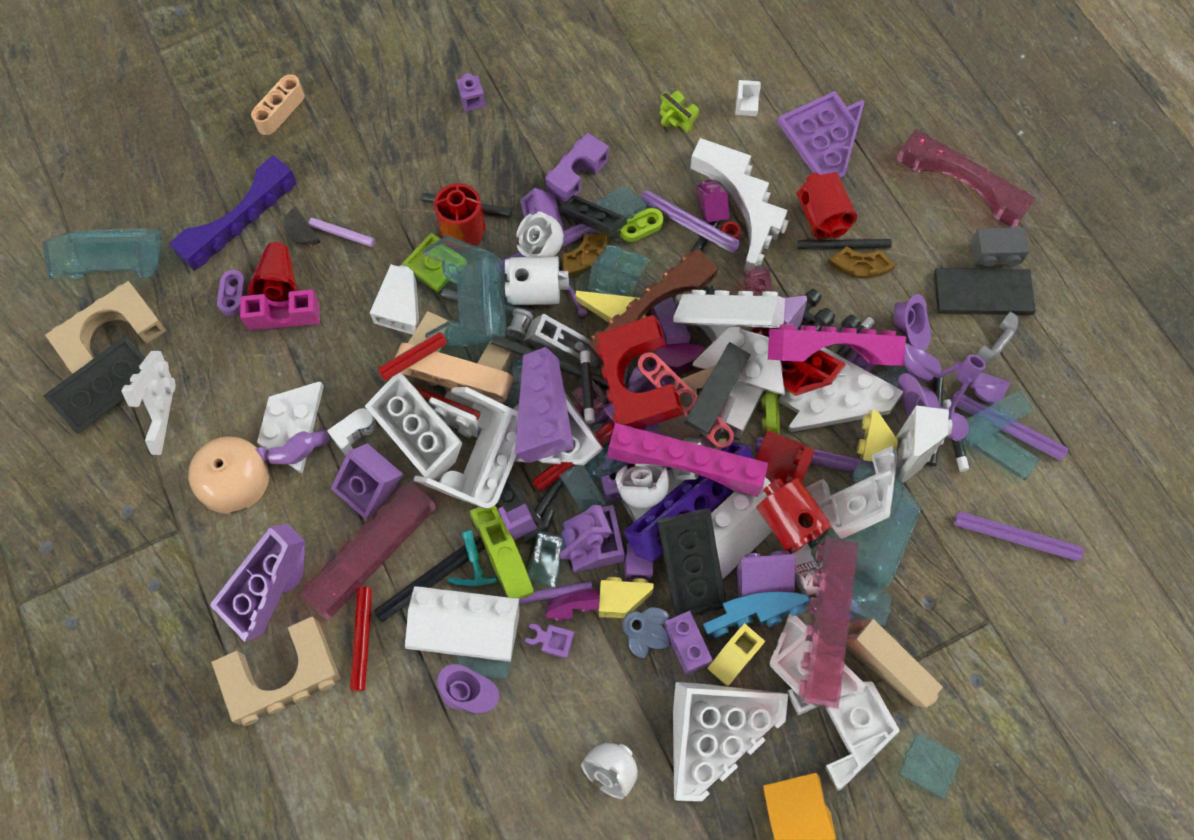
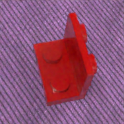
[755,430,815,485]

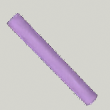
[309,218,375,247]

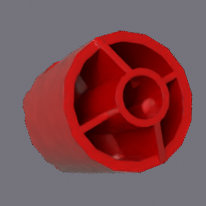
[796,172,857,239]
[434,183,486,248]
[756,478,831,554]

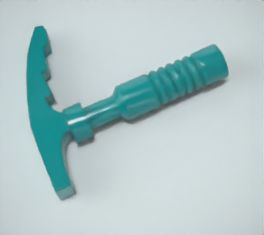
[448,529,499,586]

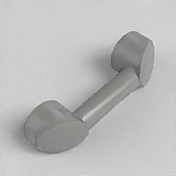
[977,311,1018,364]

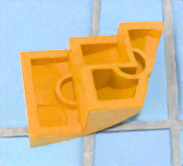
[763,773,836,840]

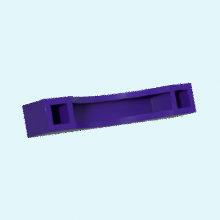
[168,155,297,271]

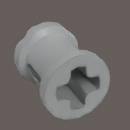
[506,308,534,340]

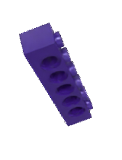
[624,441,754,562]

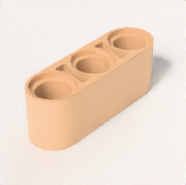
[251,75,304,135]

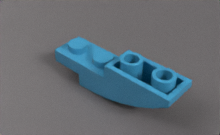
[703,592,810,639]

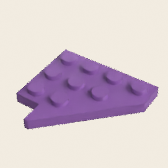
[777,91,864,180]

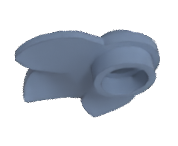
[622,607,670,659]

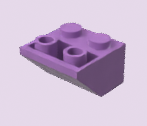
[563,505,624,572]
[736,551,795,598]

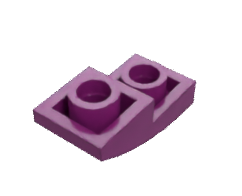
[546,589,600,621]

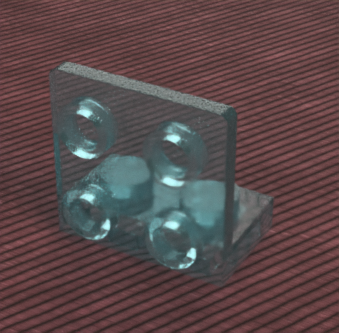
[587,245,650,297]

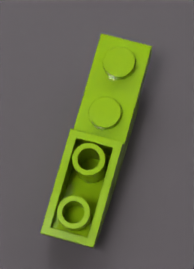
[470,505,534,600]

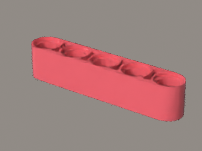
[638,352,734,448]

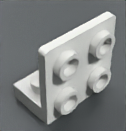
[429,391,482,438]

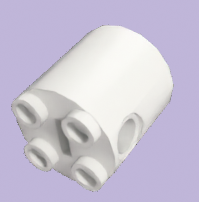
[505,257,569,305]

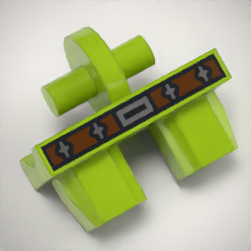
[660,90,699,133]

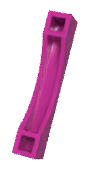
[768,324,906,366]
[607,423,768,497]

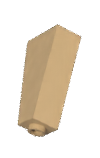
[835,619,943,708]

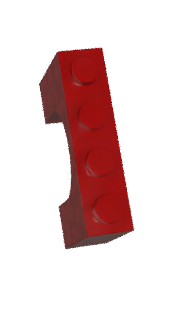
[596,315,684,429]

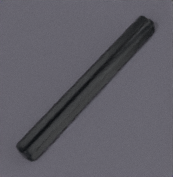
[374,536,485,622]

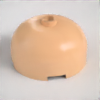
[188,436,269,514]

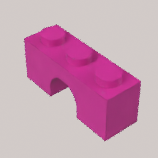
[240,290,320,331]

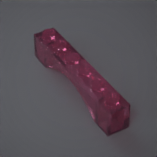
[897,129,1036,228]

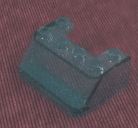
[814,461,921,591]

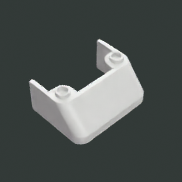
[414,387,518,508]

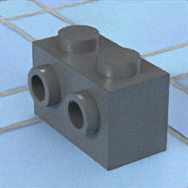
[971,227,1029,267]

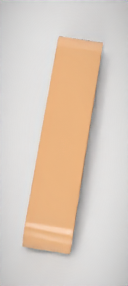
[395,343,514,403]

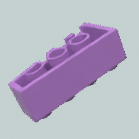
[515,347,574,463]
[210,523,305,642]

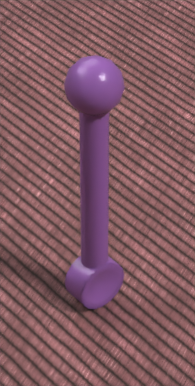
[568,281,587,317]

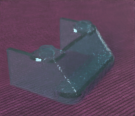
[42,228,162,280]
[423,236,506,347]

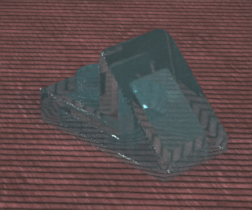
[530,531,566,587]

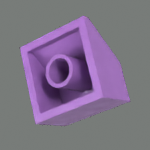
[331,443,403,520]

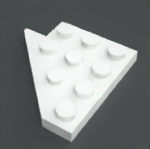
[779,347,903,432]

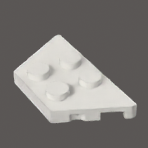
[693,326,785,396]
[257,382,324,473]
[770,614,866,705]

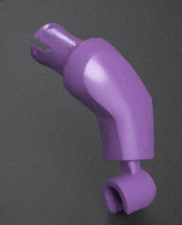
[255,430,330,464]

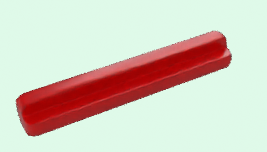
[378,332,447,380]

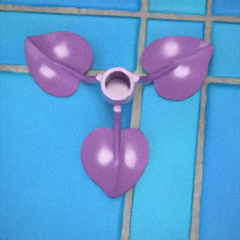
[904,343,1011,441]

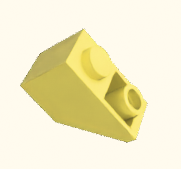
[857,410,898,462]
[599,577,653,618]
[707,623,765,687]

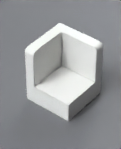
[735,80,761,116]

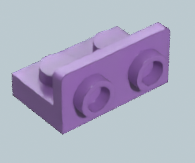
[560,505,612,561]

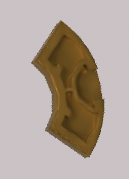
[562,233,608,277]
[828,246,896,278]

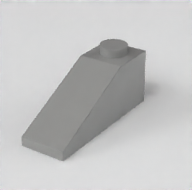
[523,314,599,369]

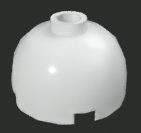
[516,212,564,257]
[615,464,669,509]
[581,743,638,799]

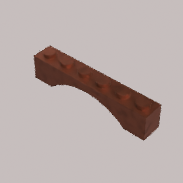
[589,248,718,365]

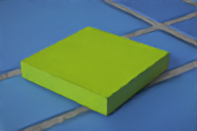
[401,232,468,293]

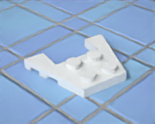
[122,351,175,455]
[806,446,898,539]
[787,681,900,792]

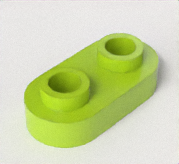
[620,208,663,242]
[761,390,780,434]

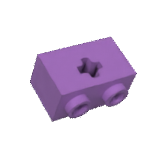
[664,611,712,676]

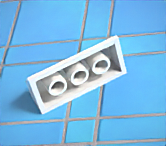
[673,290,785,328]
[365,372,462,480]
[893,406,952,490]
[711,477,772,580]
[405,586,519,662]

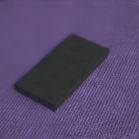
[934,268,1036,315]
[43,335,146,434]
[657,508,726,617]

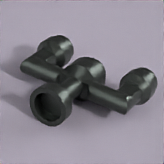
[802,289,861,333]

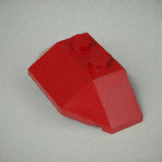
[751,327,846,396]

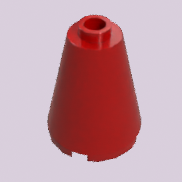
[248,242,298,302]

